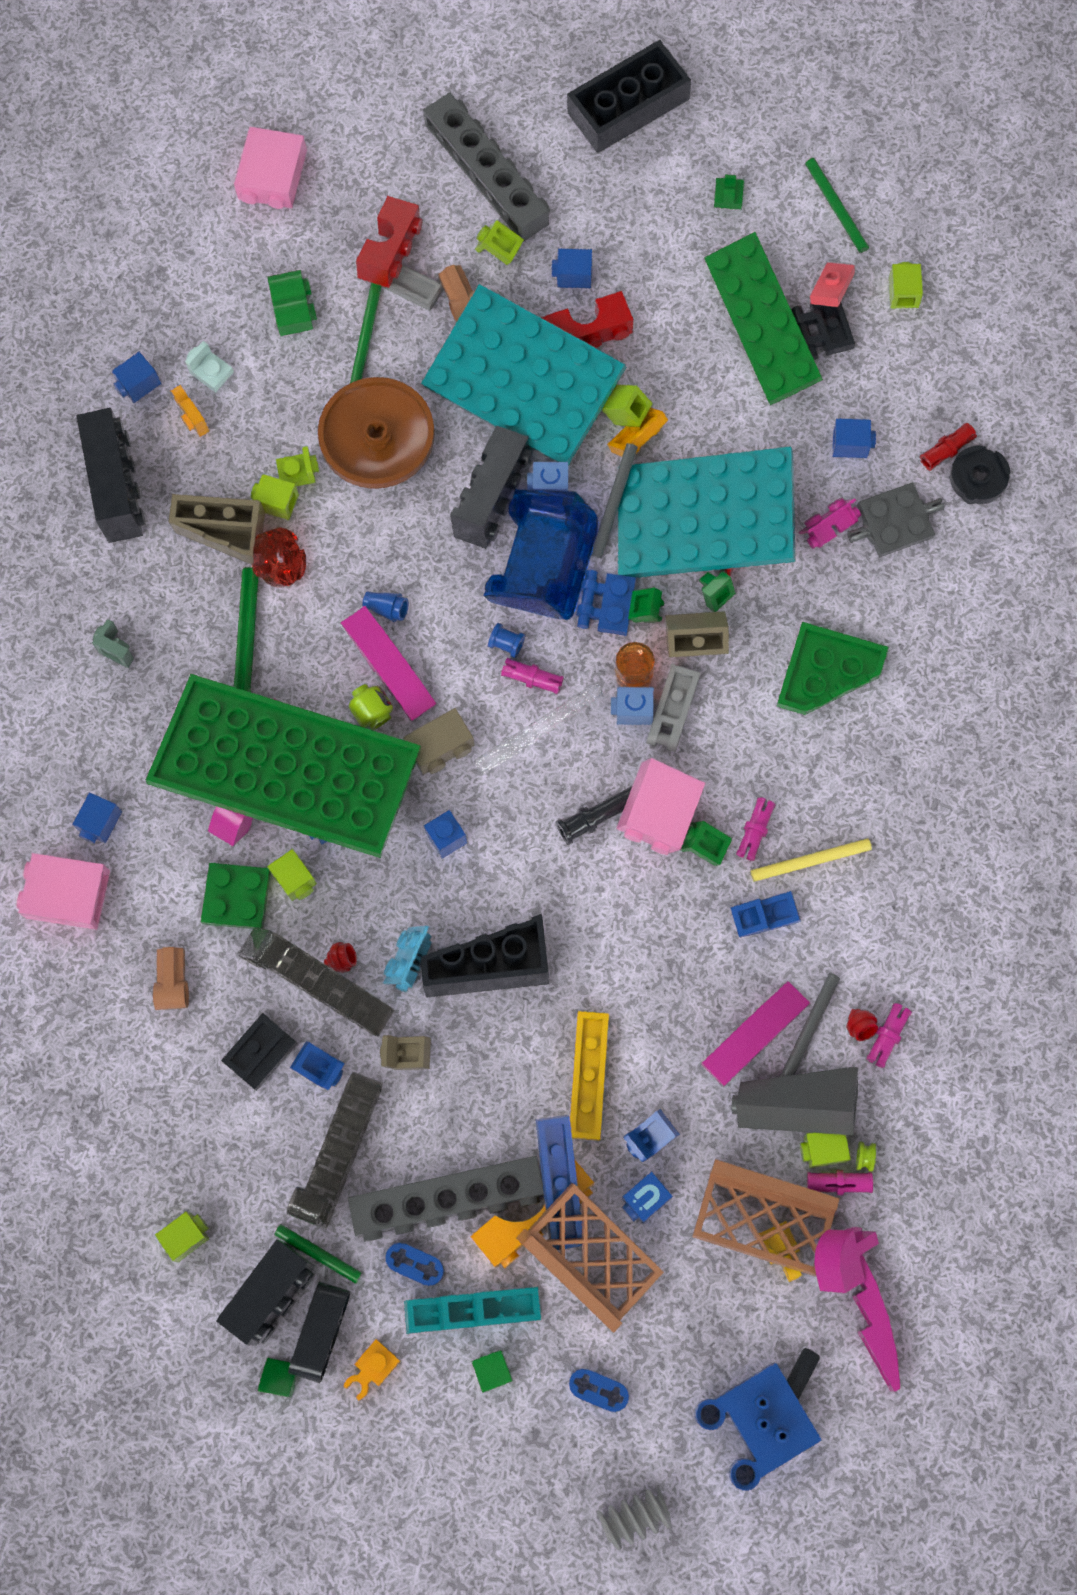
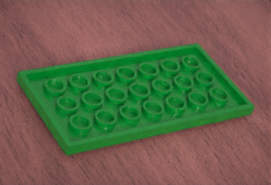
[146,674,421,858]

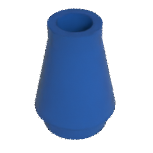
[362,591,409,622]

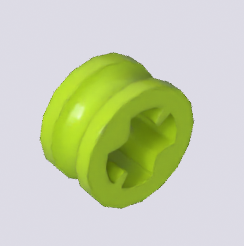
[856,1141,876,1172]

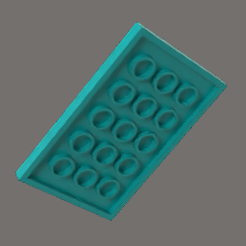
[421,284,627,466]
[618,446,796,578]

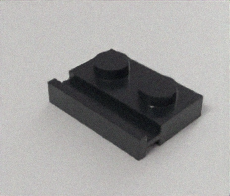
[221,1013,298,1091]

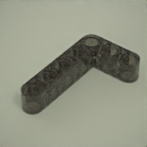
[237,928,395,1037]
[286,1072,383,1230]

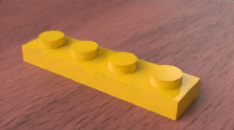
[570,1011,609,1141]

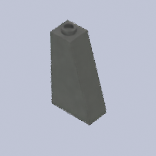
[731,1067,858,1135]

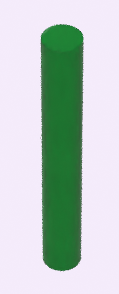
[274,1224,362,1284]

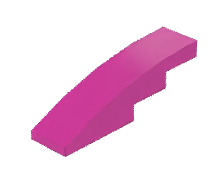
[340,606,436,721]
[701,981,810,1087]
[852,1254,901,1392]

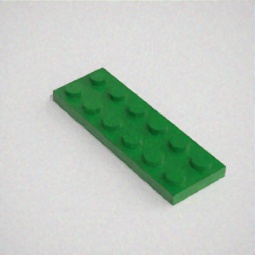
[704,232,823,405]

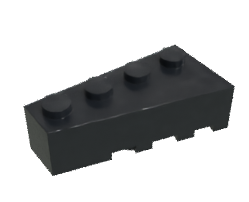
[450,425,532,549]
[420,914,549,998]

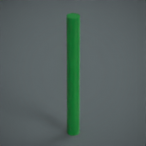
[805,158,869,254]
[350,283,382,383]

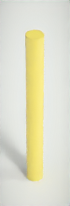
[750,838,872,882]

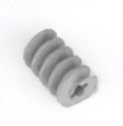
[597,1485,671,1550]

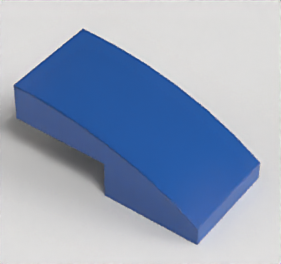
[730,891,801,938]

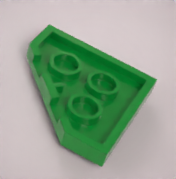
[776,622,889,715]

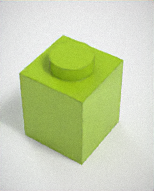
[889,262,923,309]
[602,385,653,427]
[251,474,299,520]
[267,848,317,901]
[800,1133,851,1169]
[155,1211,209,1263]

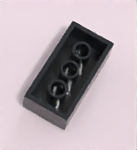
[567,40,691,153]
[76,407,146,543]

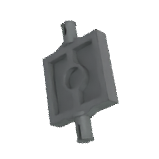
[847,482,944,558]

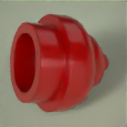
[324,942,357,973]
[846,1009,878,1041]

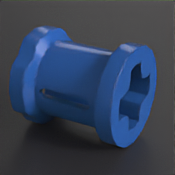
[488,623,526,658]

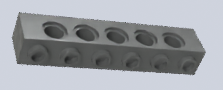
[423,92,550,242]
[348,1156,544,1242]

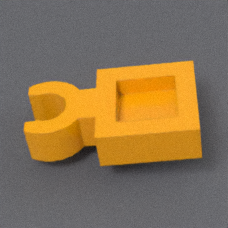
[171,385,210,437]
[343,1339,401,1400]

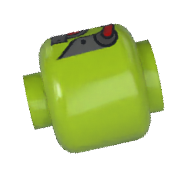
[348,684,393,730]

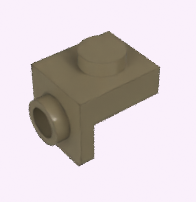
[380,1035,431,1070]

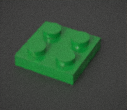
[200,863,271,930]

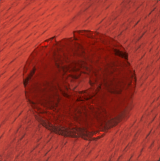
[252,527,306,588]

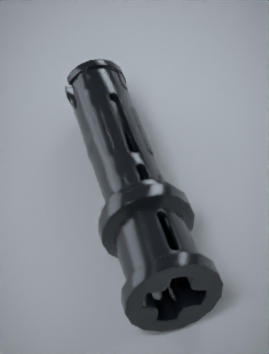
[556,786,632,845]

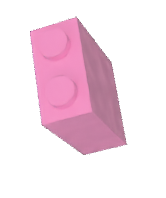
[234,127,307,209]
[616,758,705,855]
[17,853,110,930]

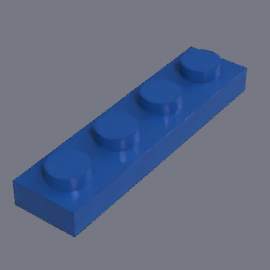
[535,1115,582,1250]

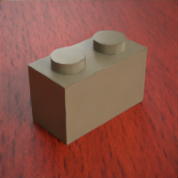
[665,611,729,658]
[403,708,475,775]

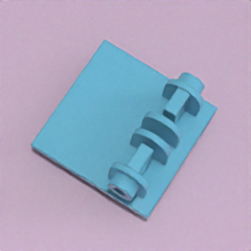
[383,926,432,992]

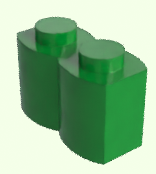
[267,270,317,336]

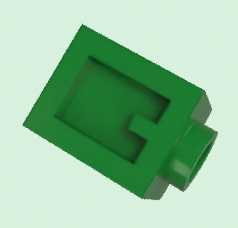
[680,821,732,866]

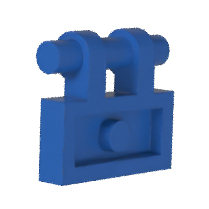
[576,570,636,636]

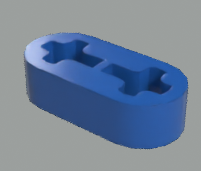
[385,1243,444,1286]
[569,1369,629,1412]

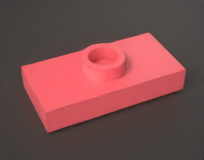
[810,262,855,307]

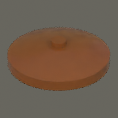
[318,377,435,489]

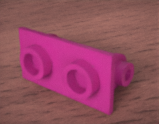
[799,497,861,549]

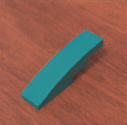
[404,1287,541,1334]

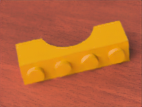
[470,1160,594,1269]

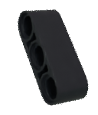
[289,1281,351,1383]

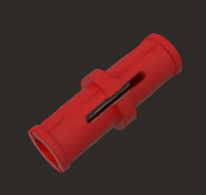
[919,422,977,471]

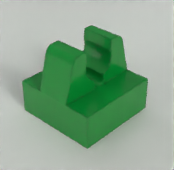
[714,174,744,210]
[699,571,736,612]
[628,587,664,623]

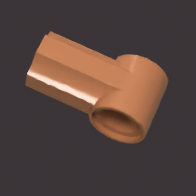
[438,264,475,322]
[153,947,189,1010]

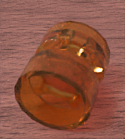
[615,642,655,687]

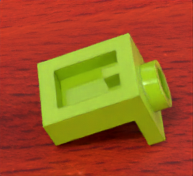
[475,220,524,265]
[276,446,319,486]

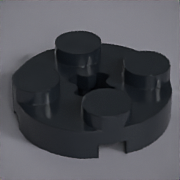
[950,445,1010,504]

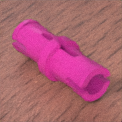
[501,657,564,695]
[736,798,776,861]
[866,1003,912,1068]
[807,1170,873,1196]

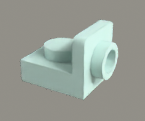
[185,341,234,393]

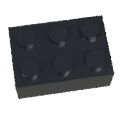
[216,1239,316,1346]

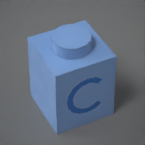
[527,462,569,501]
[611,687,654,725]

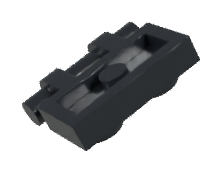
[791,302,855,360]

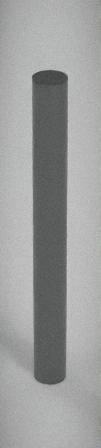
[591,443,638,559]
[780,973,840,1077]

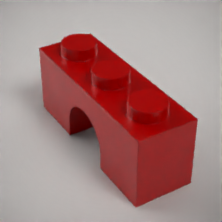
[356,196,423,288]
[541,291,634,348]

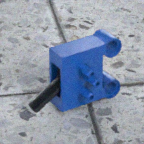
[694,1348,822,1491]

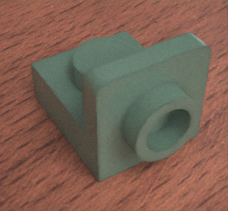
[92,619,134,668]

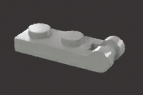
[646,664,700,752]

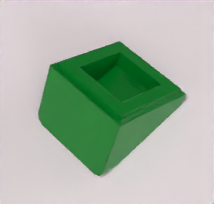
[472,1350,513,1393]
[257,1358,296,1397]

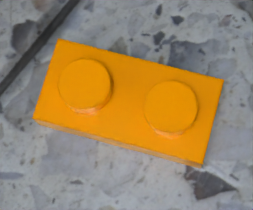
[607,408,669,456]

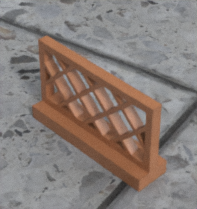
[692,1159,840,1277]
[516,1183,664,1333]

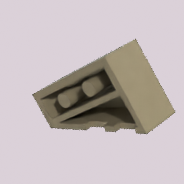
[169,494,265,568]

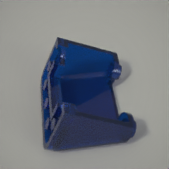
[483,489,599,620]

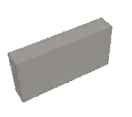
[382,264,444,311]

